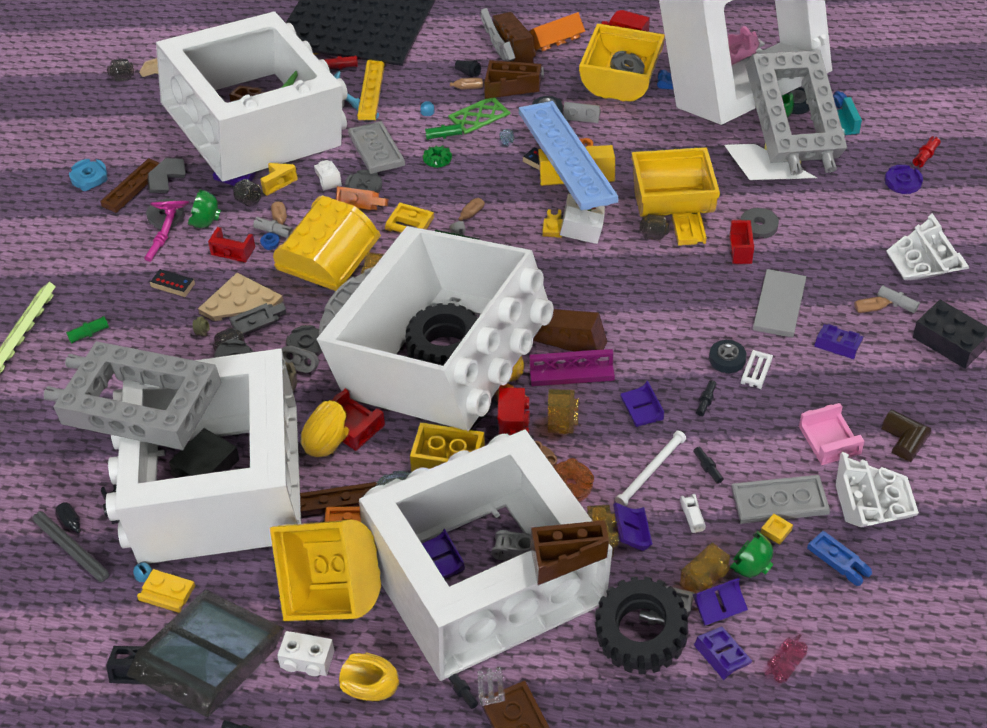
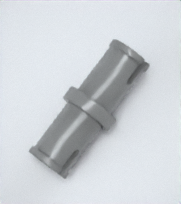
[253,216,293,238]
[877,285,920,314]

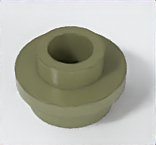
[193,316,210,337]

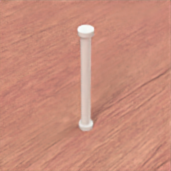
[615,431,686,506]

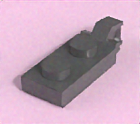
[229,303,286,338]

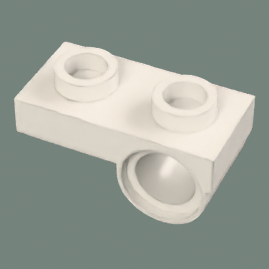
[314,160,342,191]

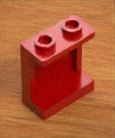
[331,388,385,451]

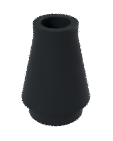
[455,60,481,78]

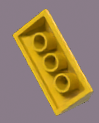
[538,145,615,186]

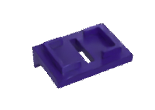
[814,324,864,359]
[620,381,664,427]
[613,502,653,551]
[422,528,465,579]
[692,578,748,626]
[694,626,752,680]

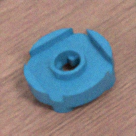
[69,159,108,191]

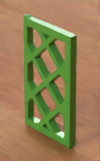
[448,98,511,134]

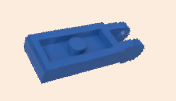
[807,531,872,586]

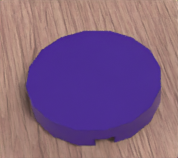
[884,165,923,194]

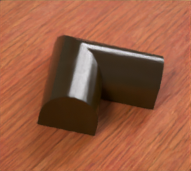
[881,409,931,462]

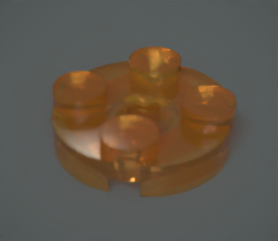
[554,458,594,502]

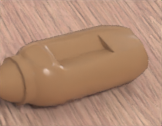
[450,78,483,90]
[458,198,485,221]
[271,202,287,225]
[854,297,893,313]

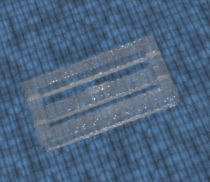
[477,666,505,706]

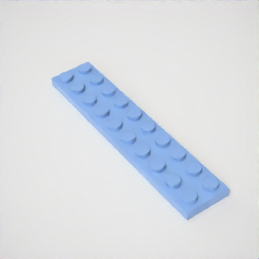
[519,101,618,210]

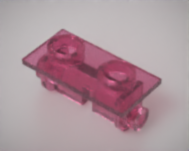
[764,634,808,683]

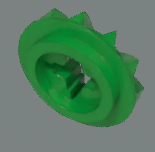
[423,145,452,167]

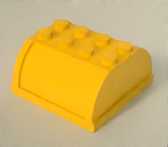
[579,24,665,102]
[631,147,720,217]
[273,196,381,291]
[270,520,381,621]

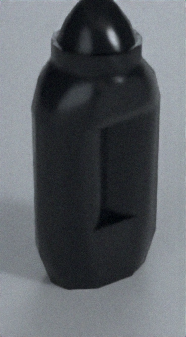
[55,502,81,533]

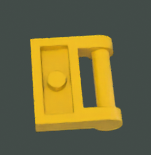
[385,203,434,233]

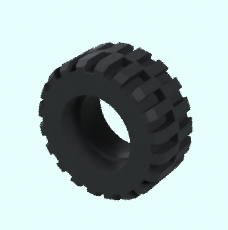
[405,303,479,366]
[595,576,688,674]

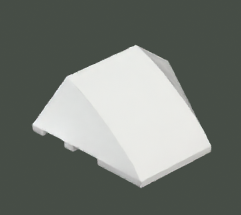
[886,213,969,280]
[836,452,919,527]

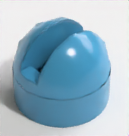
[420,101,435,116]
[133,562,152,582]

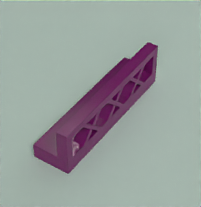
[529,349,615,386]

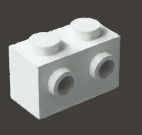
[277,631,334,676]

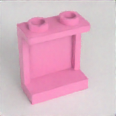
[799,403,864,465]

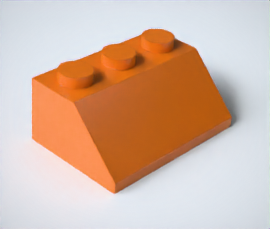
[529,12,585,52]

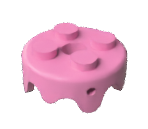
[728,26,760,65]

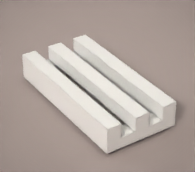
[741,350,773,389]

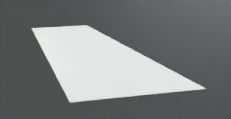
[724,144,817,180]

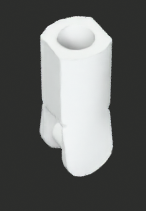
[680,494,706,533]

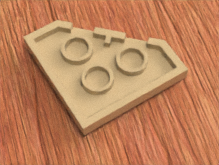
[198,273,283,321]

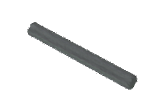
[33,511,109,582]

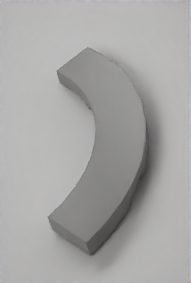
[480,8,515,62]
[319,266,375,335]

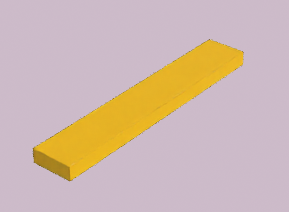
[357,60,385,120]

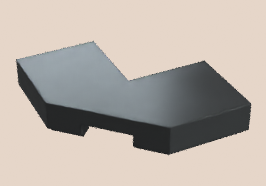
[147,158,185,193]

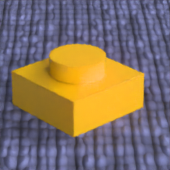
[760,513,793,545]

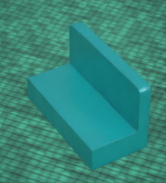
[837,97,862,135]

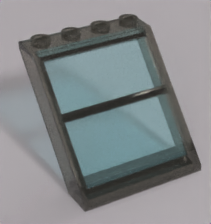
[127,589,284,717]

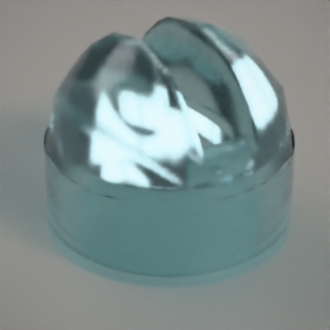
[499,129,514,145]

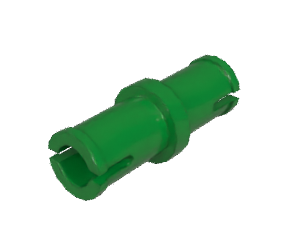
[425,123,462,140]
[66,316,109,344]

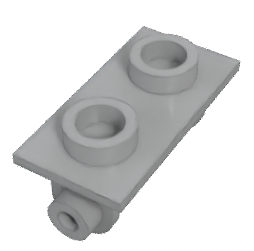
[563,102,601,123]

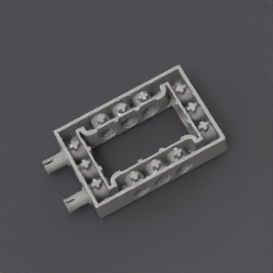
[745,50,847,175]
[44,341,221,450]

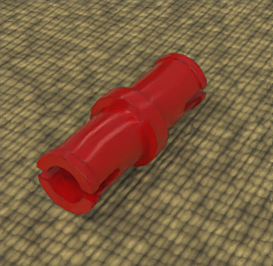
[324,55,358,70]
[913,136,941,168]

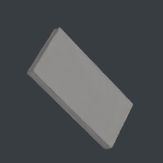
[348,121,405,174]
[753,269,806,338]
[731,475,830,524]

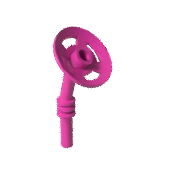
[144,201,189,262]

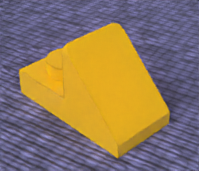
[260,163,298,196]

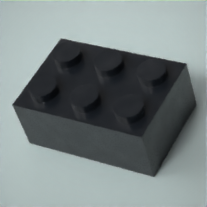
[912,299,987,369]

